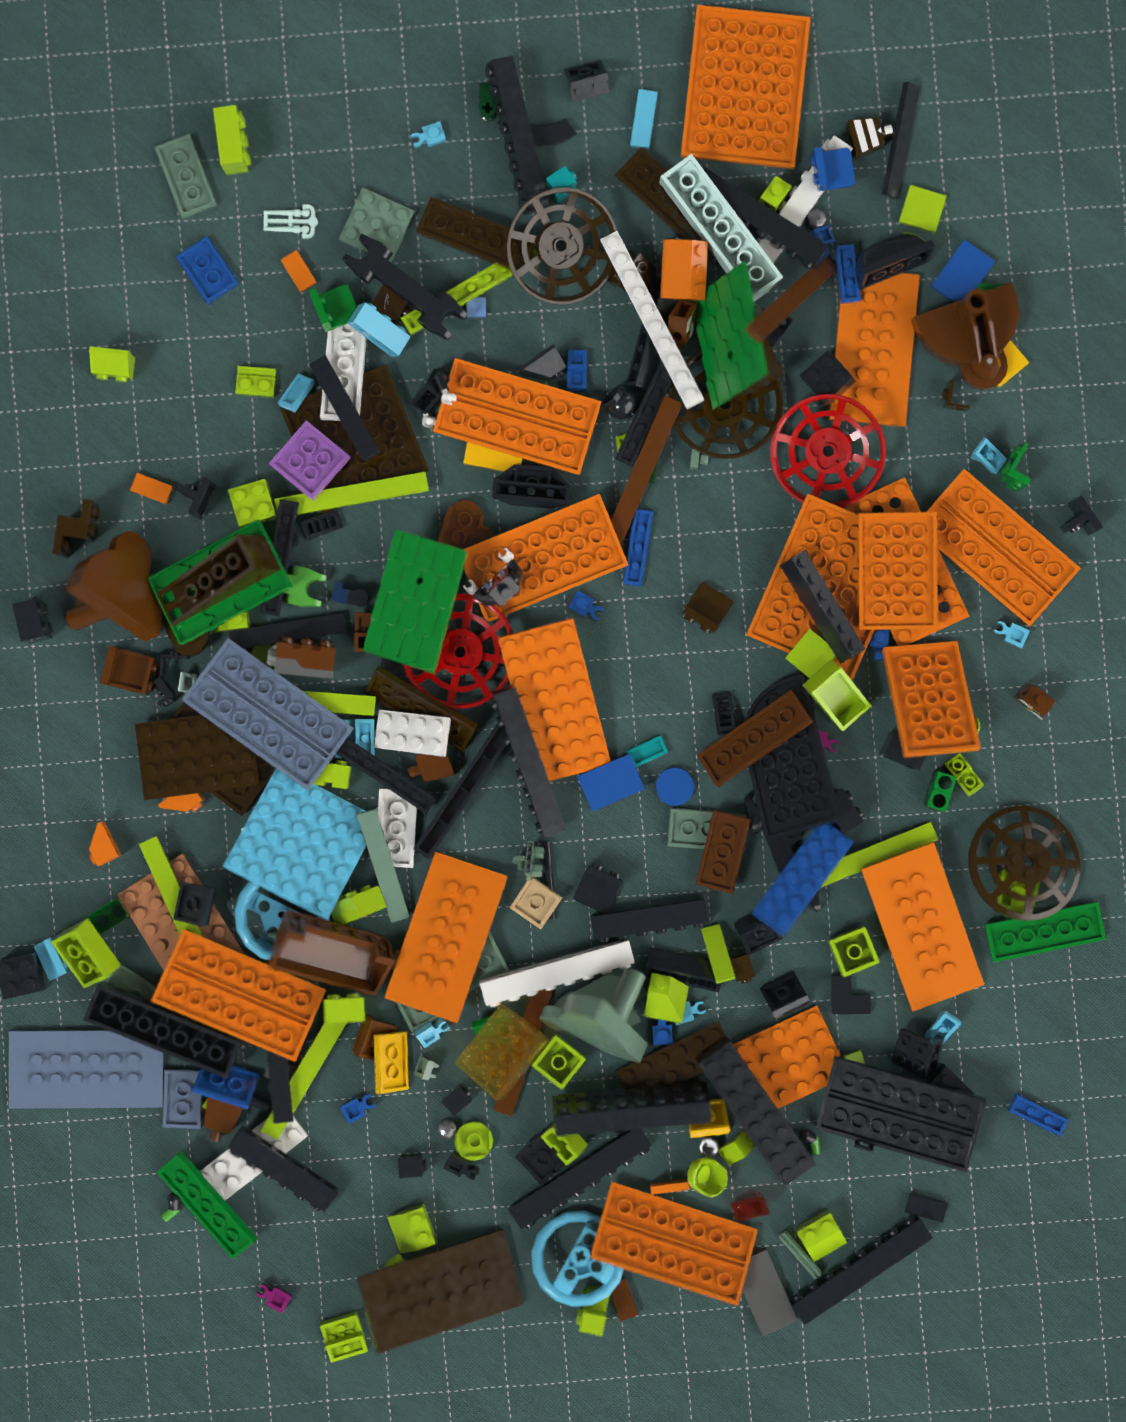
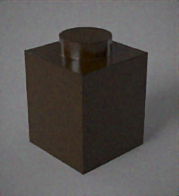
[730,953,755,984]

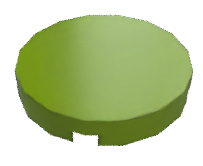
[454,1121,493,1161]

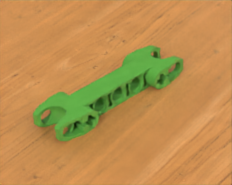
[196,550,328,607]

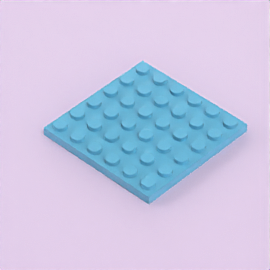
[223,769,366,921]

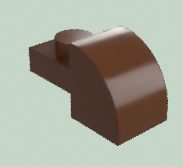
[354,612,372,652]

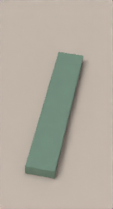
[357,808,410,923]

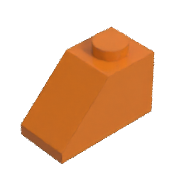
[158,793,205,812]
[89,821,122,866]

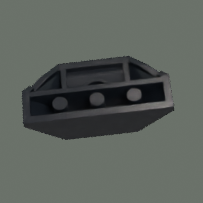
[492,464,570,509]

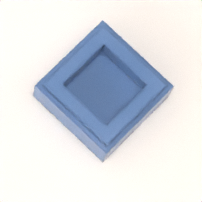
[467,297,486,318]

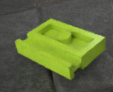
[235,366,277,398]

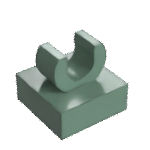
[689,449,709,470]
[414,1055,439,1080]

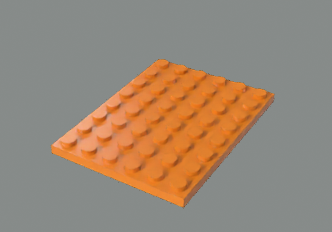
[681,5,811,169]
[746,494,874,680]

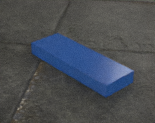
[834,244,861,304]
[1007,1094,1069,1137]

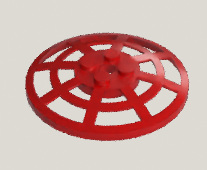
[770,394,886,507]
[403,594,513,709]

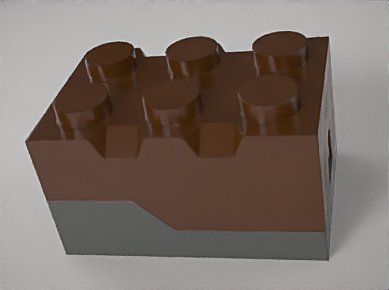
[267,636,336,679]

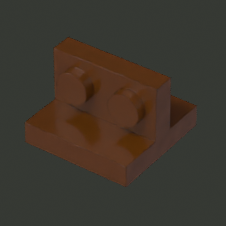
[352,1014,398,1061]

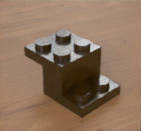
[53,499,101,558]

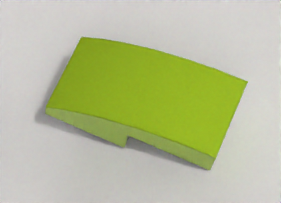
[945,753,984,797]

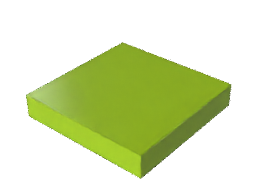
[898,185,947,234]
[785,628,836,678]

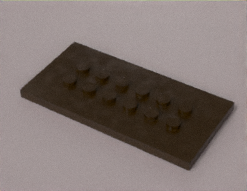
[357,1229,523,1354]

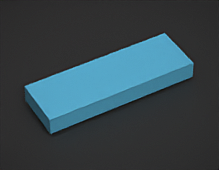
[630,89,658,150]

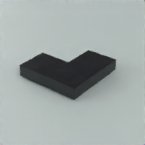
[831,975,871,1014]

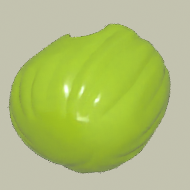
[687,1157,728,1197]

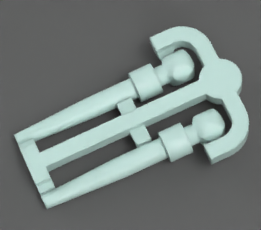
[263,204,318,239]

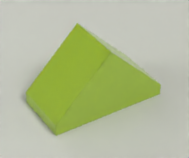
[718,1129,756,1166]

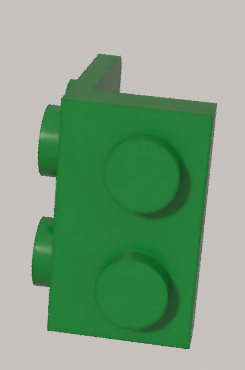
[1000,441,1031,491]

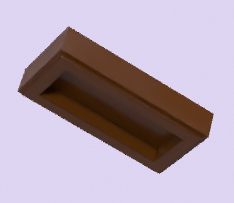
[611,1277,639,1321]

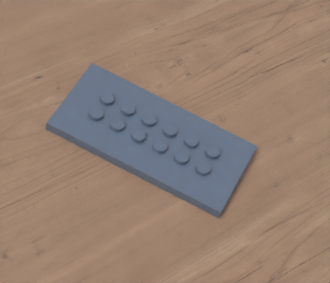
[182,638,354,791]
[9,1030,164,1109]

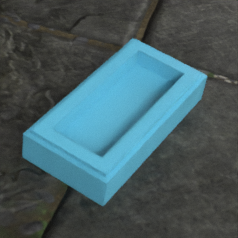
[278,373,315,412]

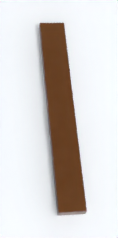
[745,258,837,343]
[611,396,682,545]
[494,989,553,1116]

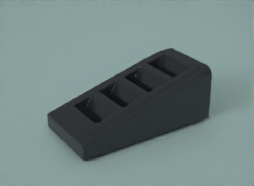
[300,510,344,541]
[712,692,736,735]

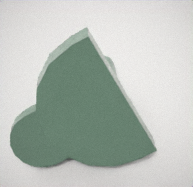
[539,968,648,1063]

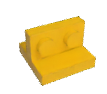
[689,1099,730,1138]

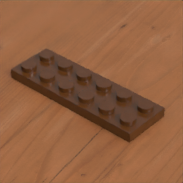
[697,690,813,788]

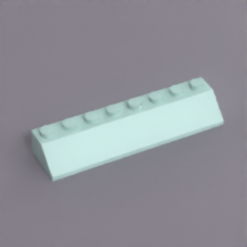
[659,154,783,302]

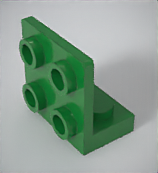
[309,284,357,332]

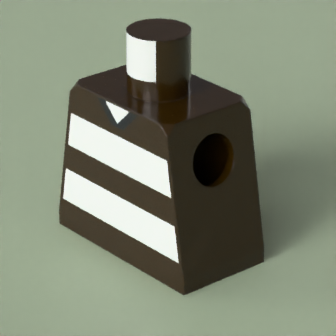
[845,117,893,160]

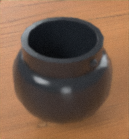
[603,385,638,420]

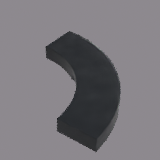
[497,119,577,146]

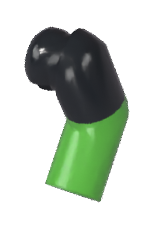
[799,1129,820,1155]
[161,1193,181,1222]

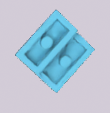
[334,719,375,758]

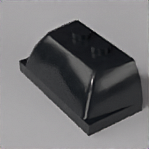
[855,232,935,290]

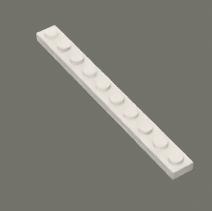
[600,231,704,409]

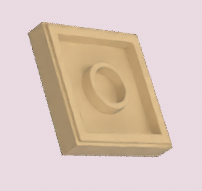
[510,877,563,929]

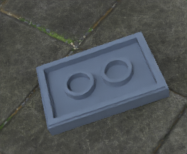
[162,1069,203,1129]

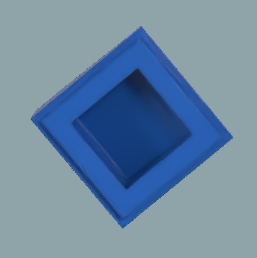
[809,224,836,245]

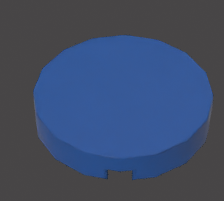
[656,768,694,806]

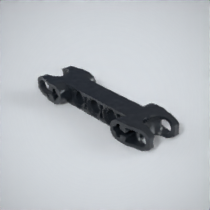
[342,234,468,341]
[743,795,822,912]

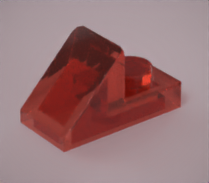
[731,1192,770,1222]

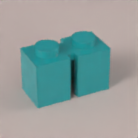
[546,166,577,204]

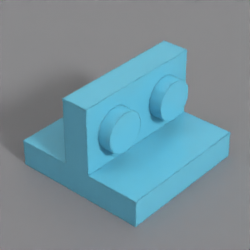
[34,934,71,981]

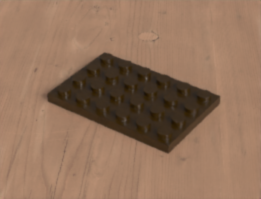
[135,715,260,801]

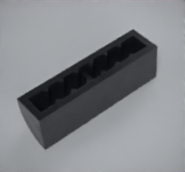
[644,947,722,992]

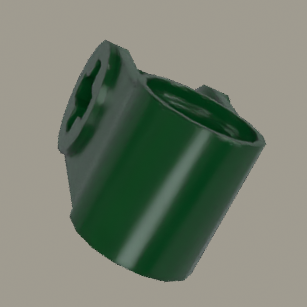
[479,83,496,122]

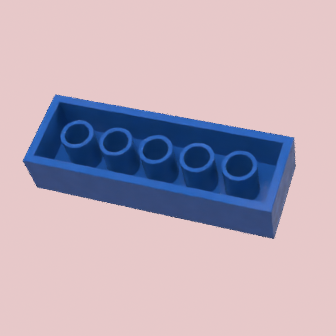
[752,824,854,937]

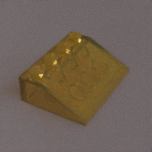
[454,1003,551,1101]

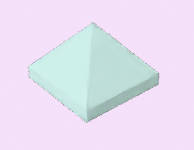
[178,672,197,693]

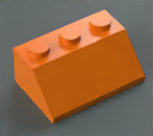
[661,239,708,301]

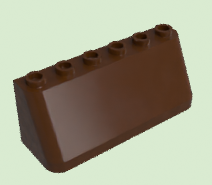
[268,910,395,996]

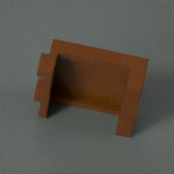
[100,646,159,695]

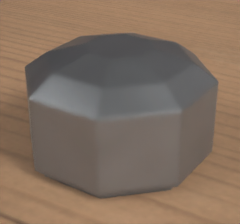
[807,209,826,229]
[438,1119,457,1139]
[699,1137,720,1157]

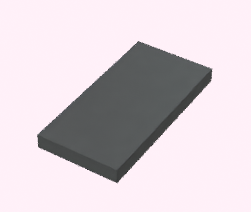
[742,1249,798,1336]

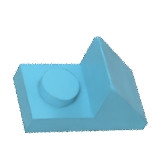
[971,437,1007,474]
[924,1011,962,1044]

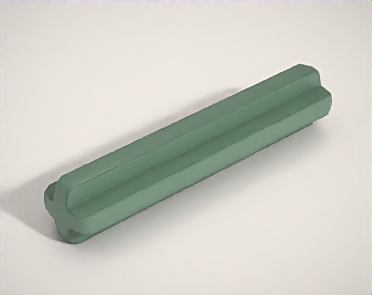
[779,1230,822,1279]

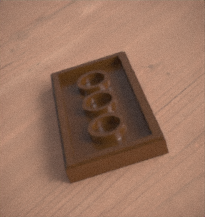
[695,810,751,894]

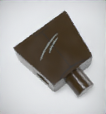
[372,285,414,324]

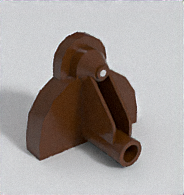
[911,282,1019,391]
[66,531,162,642]

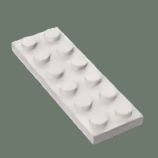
[320,324,367,421]
[199,1116,308,1200]

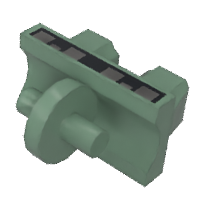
[512,841,544,881]

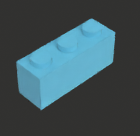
[347,303,410,357]

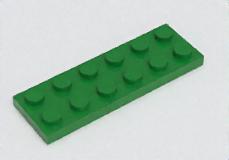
[984,902,1106,963]
[156,1151,258,1260]

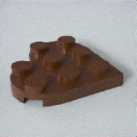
[437,500,495,550]

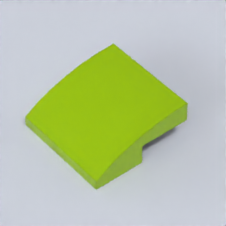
[319,1311,368,1363]

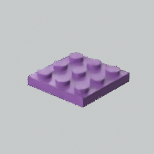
[269,420,351,501]

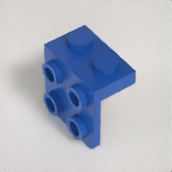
[810,147,855,192]

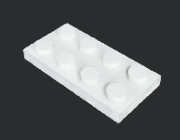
[374,710,451,757]
[378,789,417,868]

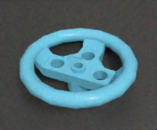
[234,881,330,960]
[531,1210,624,1307]

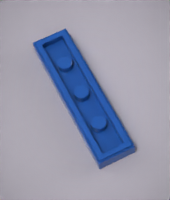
[623,509,653,587]

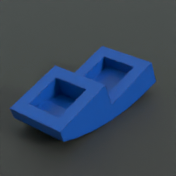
[567,350,587,392]

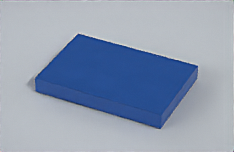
[176,236,239,305]
[931,239,995,303]
[577,754,645,812]
[192,1066,260,1109]

